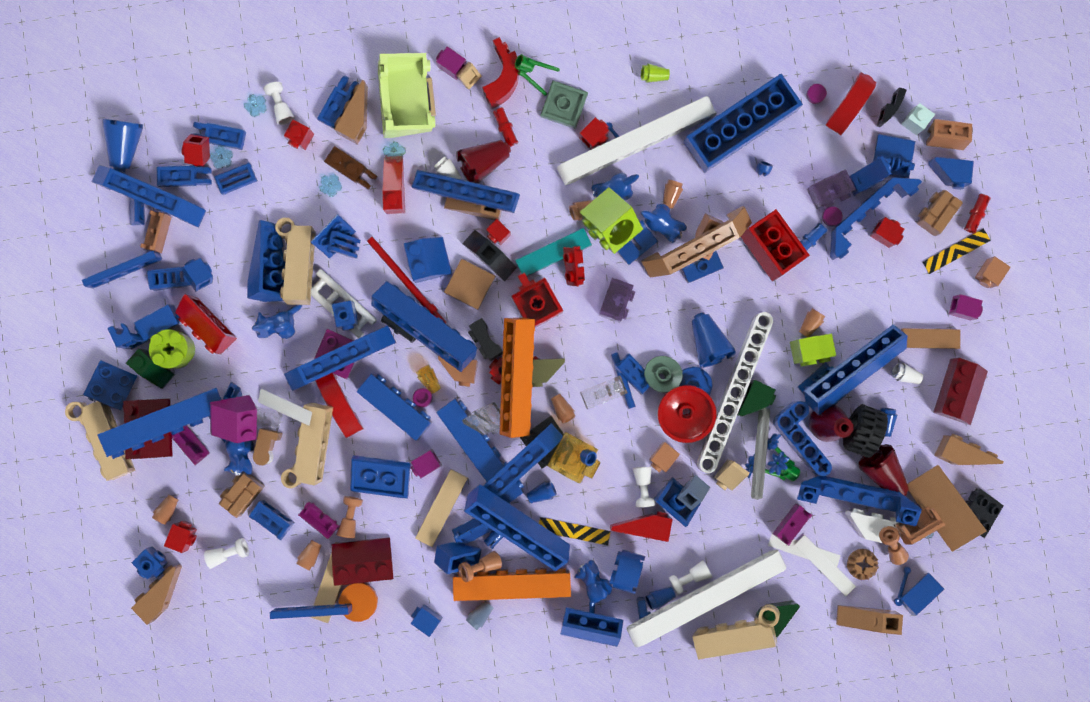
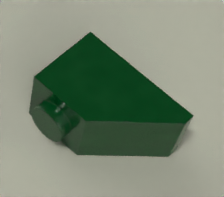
[126,348,175,389]
[737,380,776,416]
[756,600,800,638]

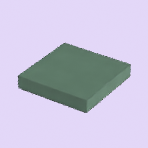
[540,80,588,129]

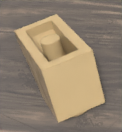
[714,459,750,490]

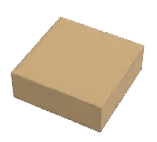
[456,62,482,90]

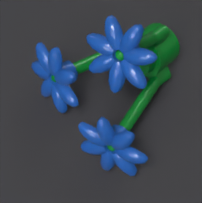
[745,433,800,482]

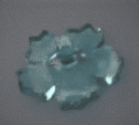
[244,94,267,117]
[383,141,406,162]
[209,146,233,169]
[319,174,343,197]

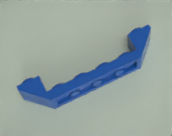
[91,165,206,228]
[830,178,922,260]
[284,326,396,391]
[483,423,564,497]
[797,476,921,526]

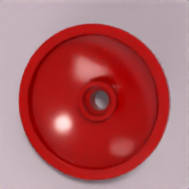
[658,385,716,443]

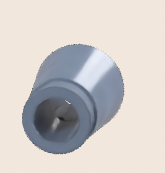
[466,600,494,630]

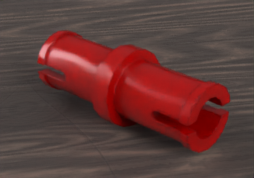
[492,107,519,147]
[964,194,991,234]

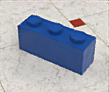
[560,608,624,647]

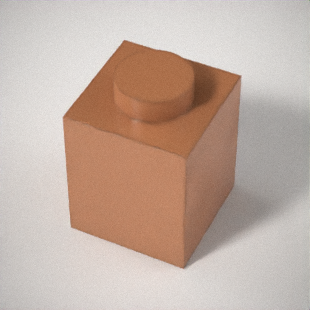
[975,256,1011,288]
[649,442,680,473]

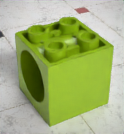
[580,187,643,254]

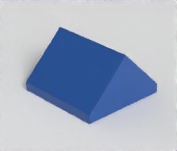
[654,477,701,527]

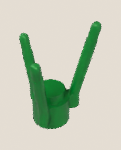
[515,54,560,96]

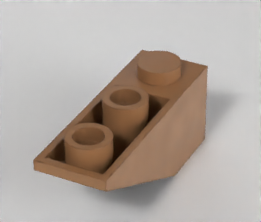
[334,80,368,145]
[444,197,502,221]
[934,434,1004,465]
[131,564,182,625]
[836,605,903,635]

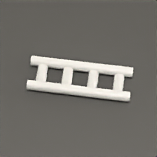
[311,269,377,339]

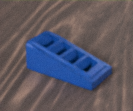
[147,267,191,291]

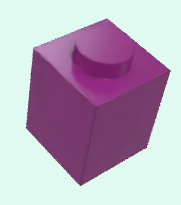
[436,46,467,80]
[949,294,983,321]
[411,449,442,478]

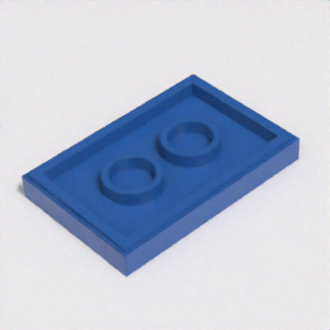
[350,455,411,499]

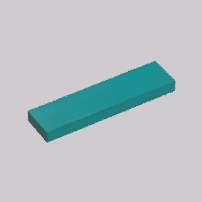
[515,228,592,276]

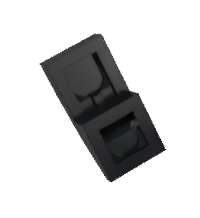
[877,87,907,127]

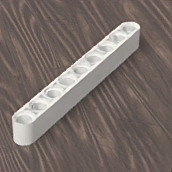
[557,96,717,185]
[697,312,773,473]
[626,549,787,647]

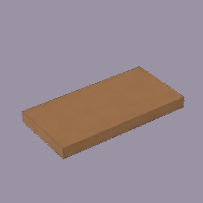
[908,465,986,552]

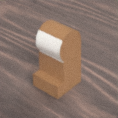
[253,428,282,466]

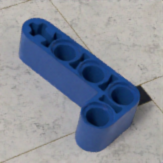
[773,401,832,476]

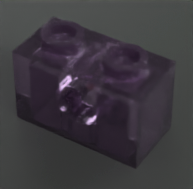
[807,169,856,210]
[599,278,635,323]

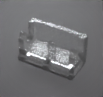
[255,405,283,432]

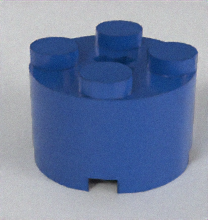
[609,550,645,594]

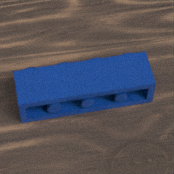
[356,374,432,441]

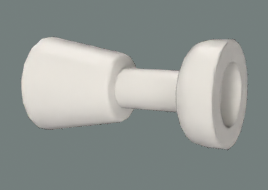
[263,82,295,125]
[633,467,655,507]
[204,538,249,569]
[669,560,712,595]

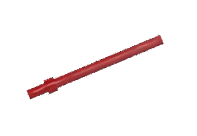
[367,237,447,324]

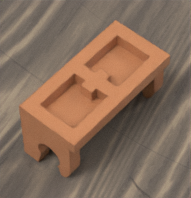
[926,119,972,150]
[140,210,172,253]
[894,506,945,545]

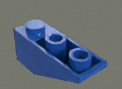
[845,156,892,196]

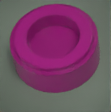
[806,84,827,104]
[822,207,843,227]
[413,388,433,407]

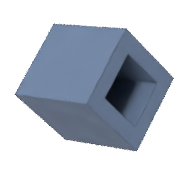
[677,475,710,511]

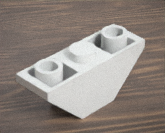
[845,508,899,543]

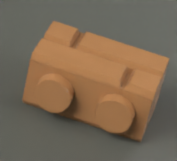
[917,190,963,236]
[219,472,265,518]

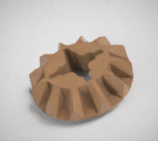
[847,549,879,580]

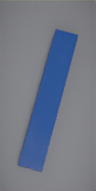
[412,170,520,213]

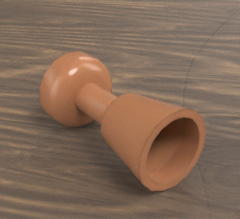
[336,496,363,538]
[879,526,909,565]
[458,551,502,582]

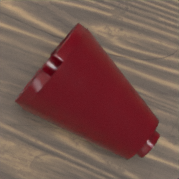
[456,140,511,184]
[809,404,853,442]
[858,444,909,496]

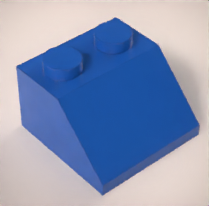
[404,237,452,283]

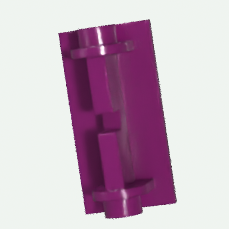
[172,425,210,465]
[298,502,339,539]

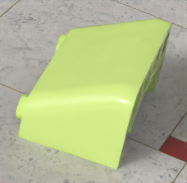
[378,53,435,138]

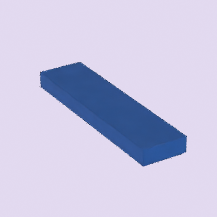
[82,250,162,289]
[269,604,352,619]

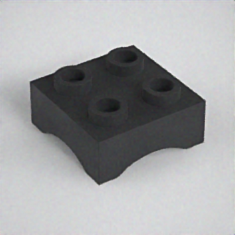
[468,318,503,361]

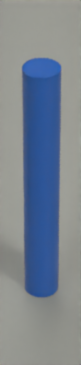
[611,352,636,409]

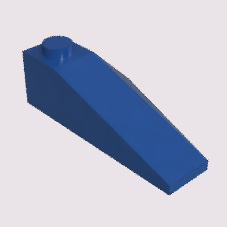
[247,220,286,302]

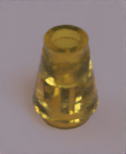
[416,364,441,394]

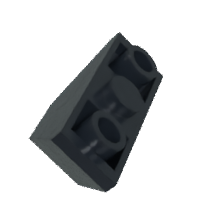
[462,230,517,282]

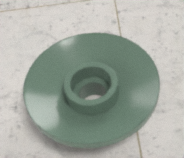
[644,356,683,393]

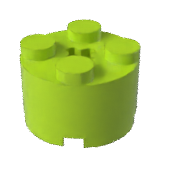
[149,329,195,369]

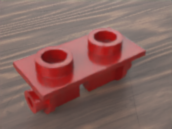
[563,246,585,287]

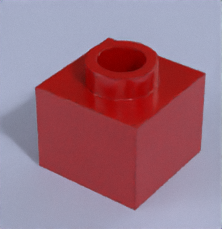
[486,219,511,246]

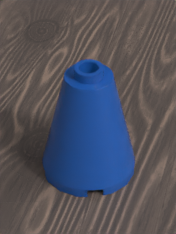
[102,119,143,172]
[692,312,736,368]

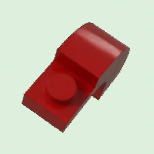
[482,37,519,109]
[826,72,876,135]

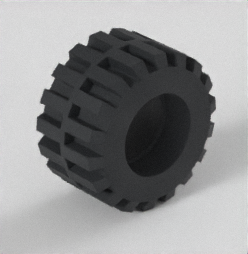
[843,404,888,458]

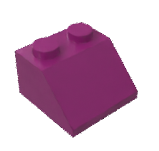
[210,395,257,443]

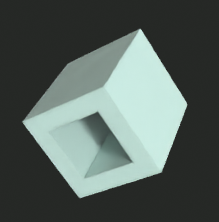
[901,103,935,135]

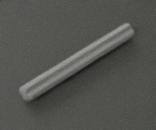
[751,408,770,500]

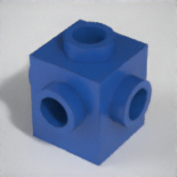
[131,546,168,580]

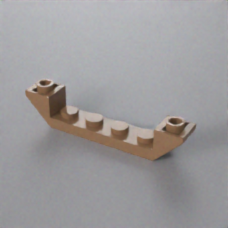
[641,206,752,277]

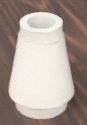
[434,157,462,179]
[892,363,923,384]

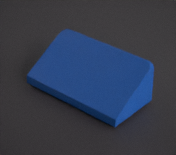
[130,198,145,225]

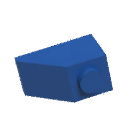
[928,157,974,190]
[434,542,481,574]

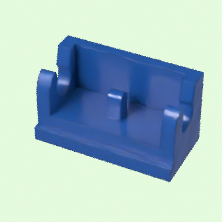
[134,305,180,341]
[107,323,148,350]
[249,500,294,540]
[899,573,945,616]

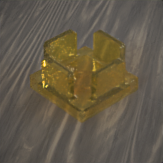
[548,432,601,483]

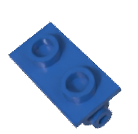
[452,518,493,545]

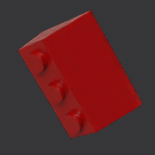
[741,209,810,282]
[175,294,237,354]

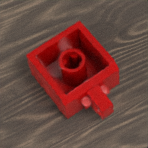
[511,273,563,328]

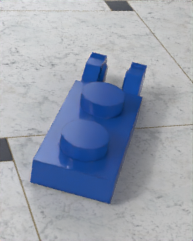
[317,75,359,129]
[192,122,246,150]
[157,166,212,187]

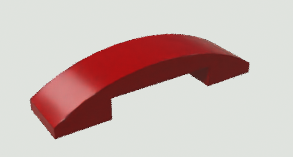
[315,373,364,438]

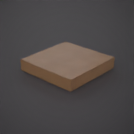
[444,259,496,310]

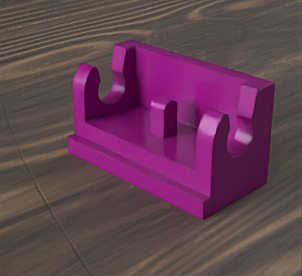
[772,503,813,546]

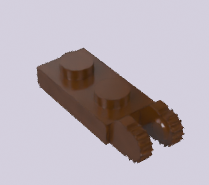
[324,146,378,190]

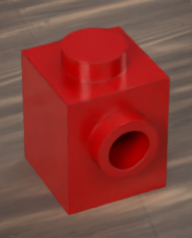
[579,117,609,150]
[284,120,314,150]
[182,134,210,167]
[870,217,905,248]
[164,521,197,553]

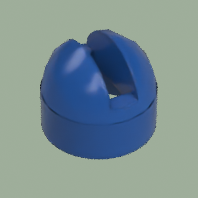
[756,161,773,176]
[580,449,597,466]

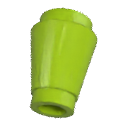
[641,63,670,83]

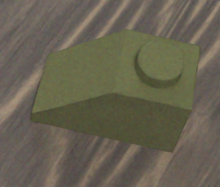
[532,358,565,387]

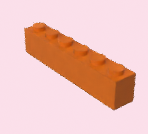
[499,318,535,438]
[453,567,571,601]

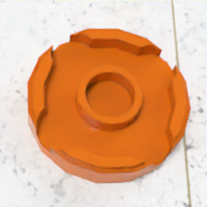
[339,583,378,622]

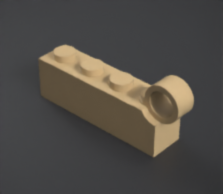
[275,218,316,305]
[65,401,136,481]
[281,403,333,488]
[692,604,780,660]

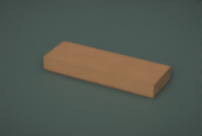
[901,328,960,349]

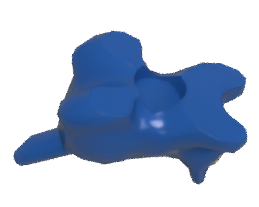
[591,173,639,201]
[641,204,687,243]
[252,305,302,339]
[221,438,255,475]
[574,559,612,613]

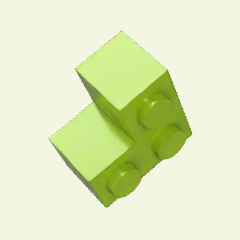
[790,333,836,367]

